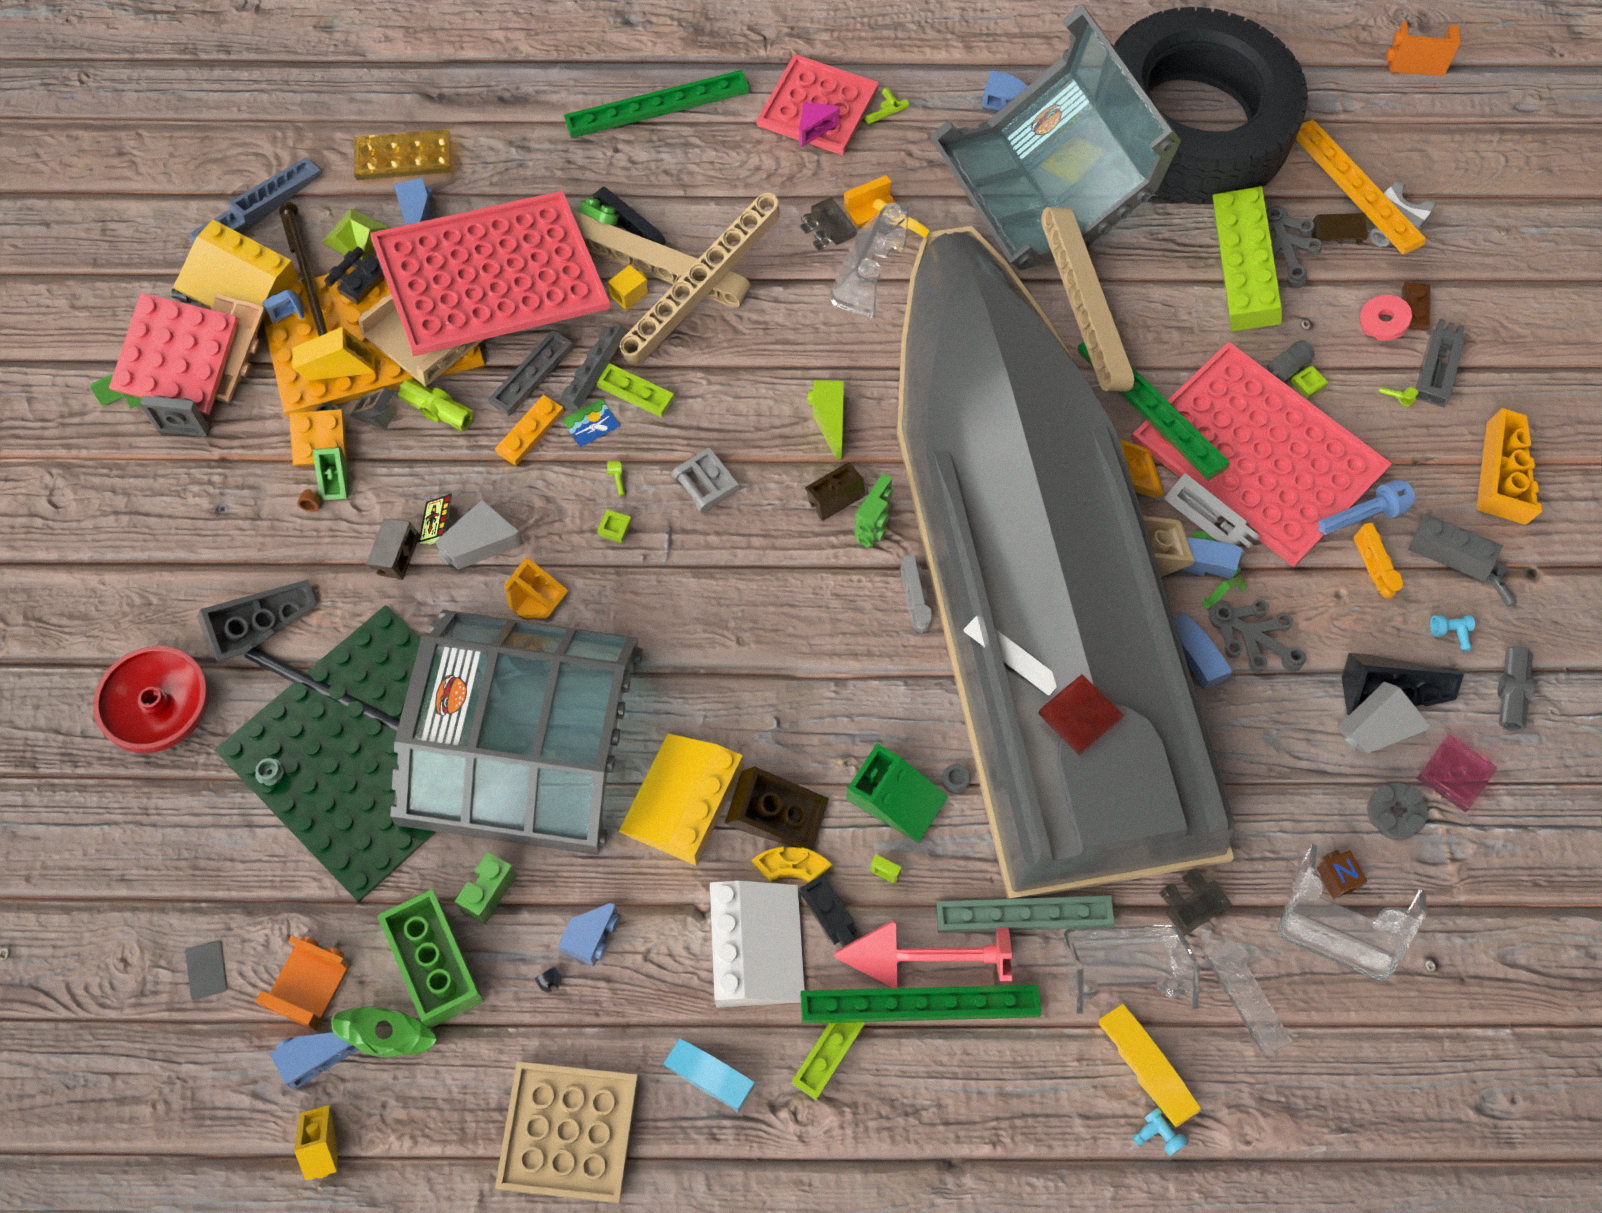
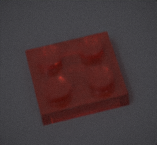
[1038,674,1124,756]

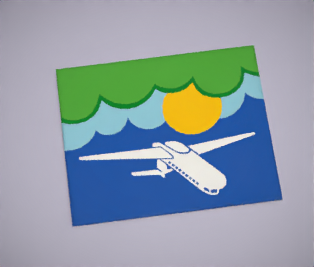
[562,399,620,447]

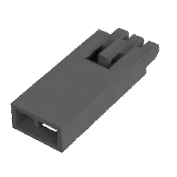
[1415,319,1465,407]

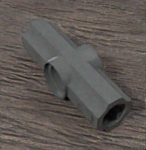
[1497,646,1535,731]

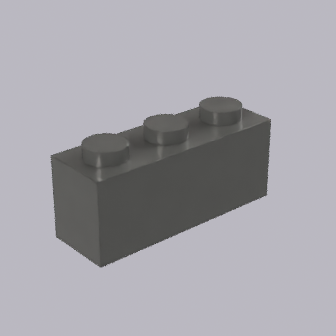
[1408,514,1503,582]

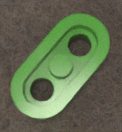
[578,197,619,225]

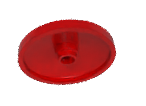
[93,646,209,753]

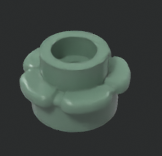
[255,758,284,786]

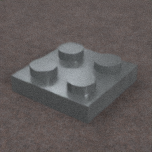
[140,395,210,437]

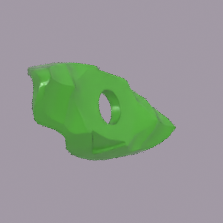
[331,1006,436,1057]

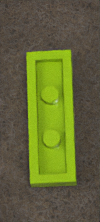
[596,363,675,418]
[791,1022,866,1101]

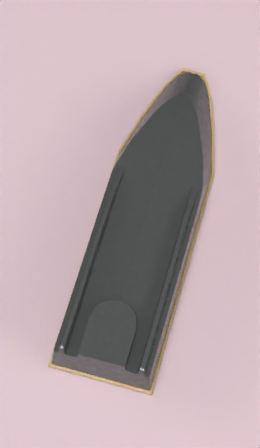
[897,226,1235,899]

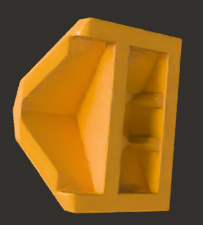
[504,557,568,619]

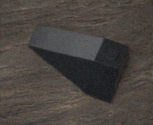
[1342,653,1464,715]

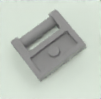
[671,447,739,513]

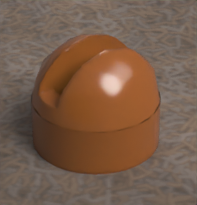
[297,489,320,512]

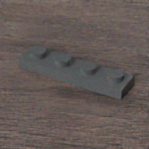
[558,326,628,411]
[488,330,574,416]

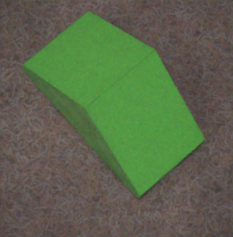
[312,447,349,500]

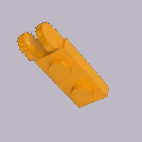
[1353,522,1404,599]

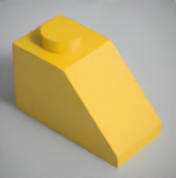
[294,1105,338,1181]

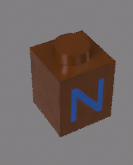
[1317,850,1367,900]

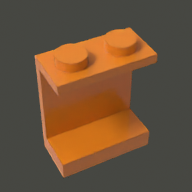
[1385,21,1460,76]
[255,935,350,1031]

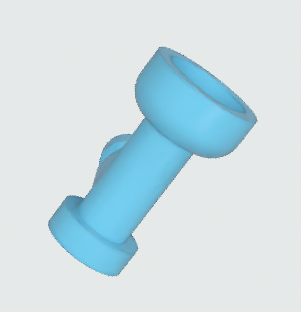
[1430,615,1475,651]
[1131,1107,1189,1156]

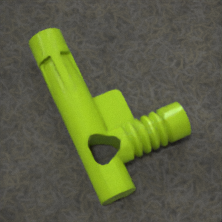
[865,87,909,125]

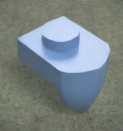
[262,290,304,323]

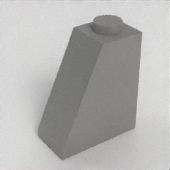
[435,500,522,569]
[1337,682,1431,754]

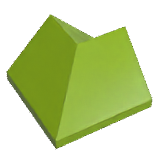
[322,208,390,260]

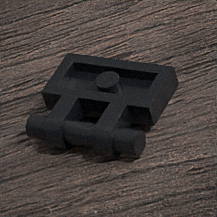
[324,246,385,305]

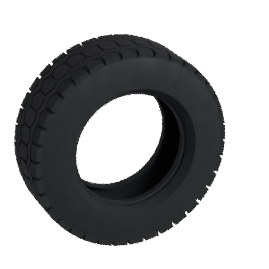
[1094,7,1308,205]

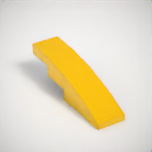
[1099,1004,1201,1127]

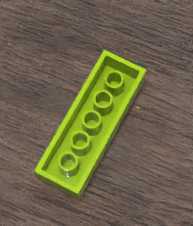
[1212,186,1282,332]

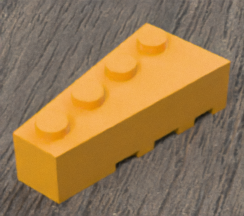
[1476,408,1542,525]

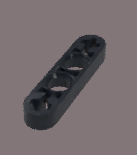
[593,186,666,245]

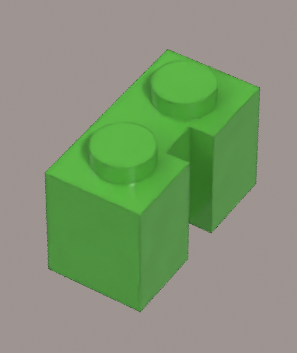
[454,852,517,924]

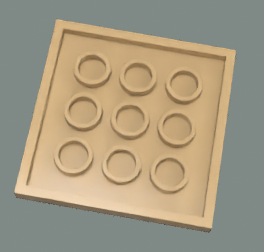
[495,1061,638,1204]

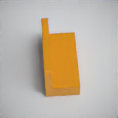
[844,175,898,227]

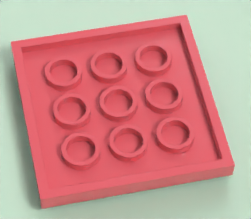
[757,54,879,155]
[109,293,240,415]

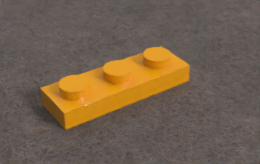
[495,395,564,466]

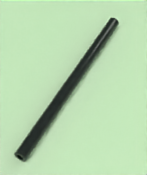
[244,647,431,740]

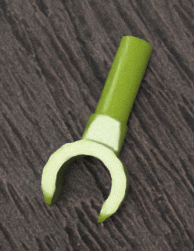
[1379,387,1418,407]
[607,460,625,496]

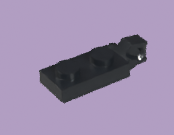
[799,874,857,947]

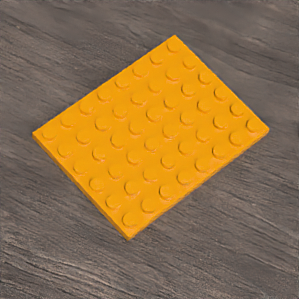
[263,268,485,418]

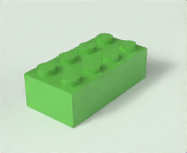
[377,889,484,1029]

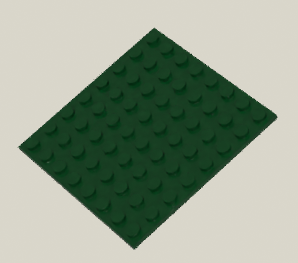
[214,605,530,903]

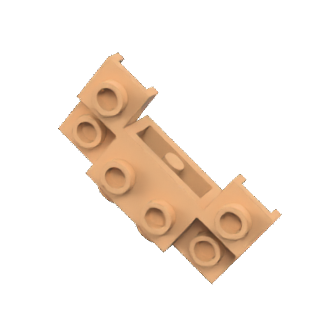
[211,293,265,404]

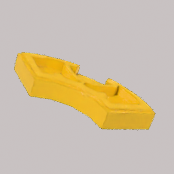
[872,199,929,238]
[751,846,832,883]

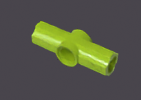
[398,379,474,431]

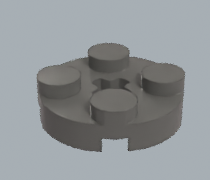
[1367,783,1428,840]

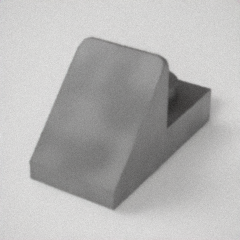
[350,387,397,429]

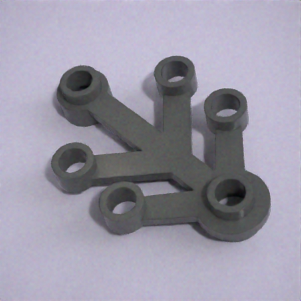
[1266,206,1322,288]
[1208,599,1306,673]

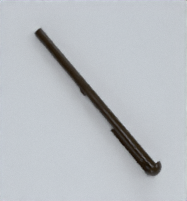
[279,202,328,336]

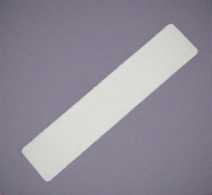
[964,616,1057,695]

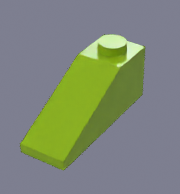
[808,380,844,460]

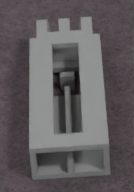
[1164,473,1260,557]

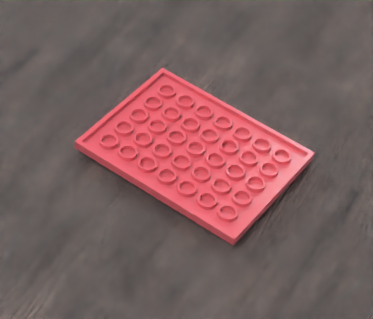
[370,191,610,357]
[1131,342,1392,567]

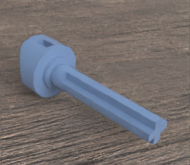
[1318,480,1415,535]

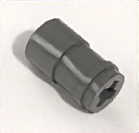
[1267,340,1315,382]

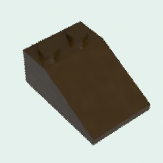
[724,766,829,851]

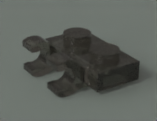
[800,197,857,250]
[1159,867,1232,937]

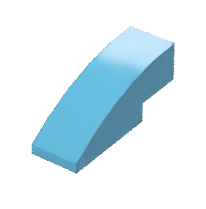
[663,1038,755,1113]

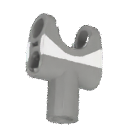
[1370,181,1436,247]

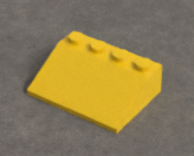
[174,219,299,322]
[619,733,744,866]

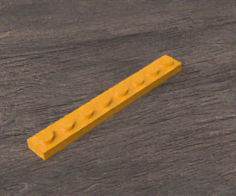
[1296,119,1426,255]

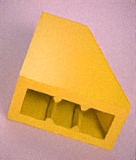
[292,327,375,381]

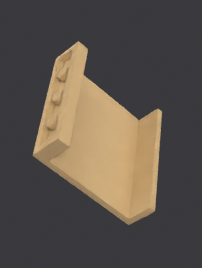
[358,294,483,387]

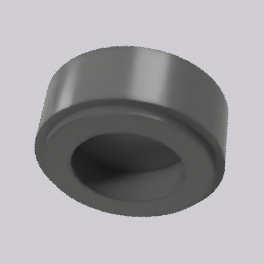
[942,764,971,794]

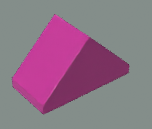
[799,102,840,147]

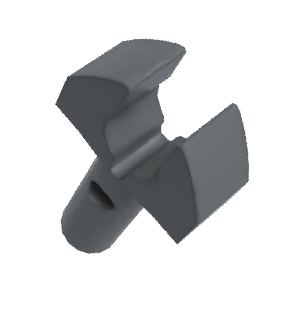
[1479,561,1517,607]

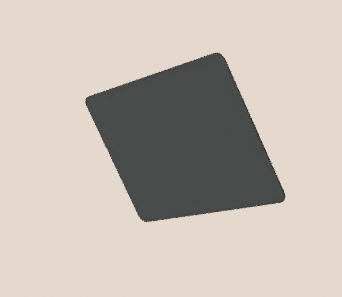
[185,941,227,1000]

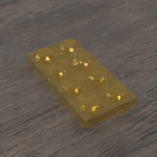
[354,129,451,180]

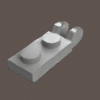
[900,555,932,633]

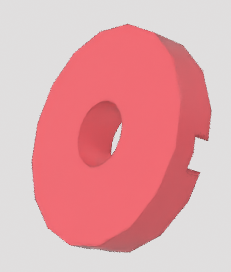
[1360,295,1412,341]

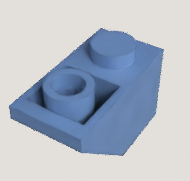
[558,903,620,966]

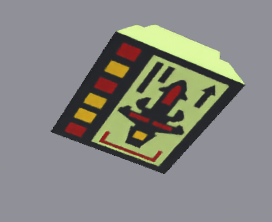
[418,494,452,545]

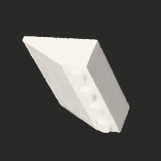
[710,881,804,1008]

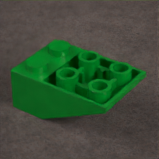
[846,743,948,843]

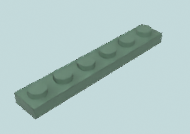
[936,896,1114,933]

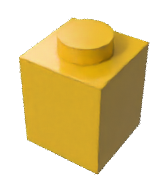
[608,265,648,311]

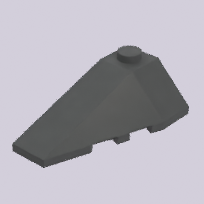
[197,579,317,662]

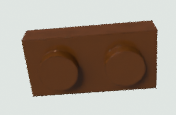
[1402,282,1430,331]

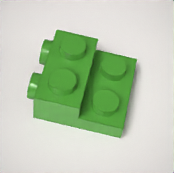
[854,473,894,547]

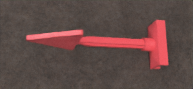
[834,920,1012,988]

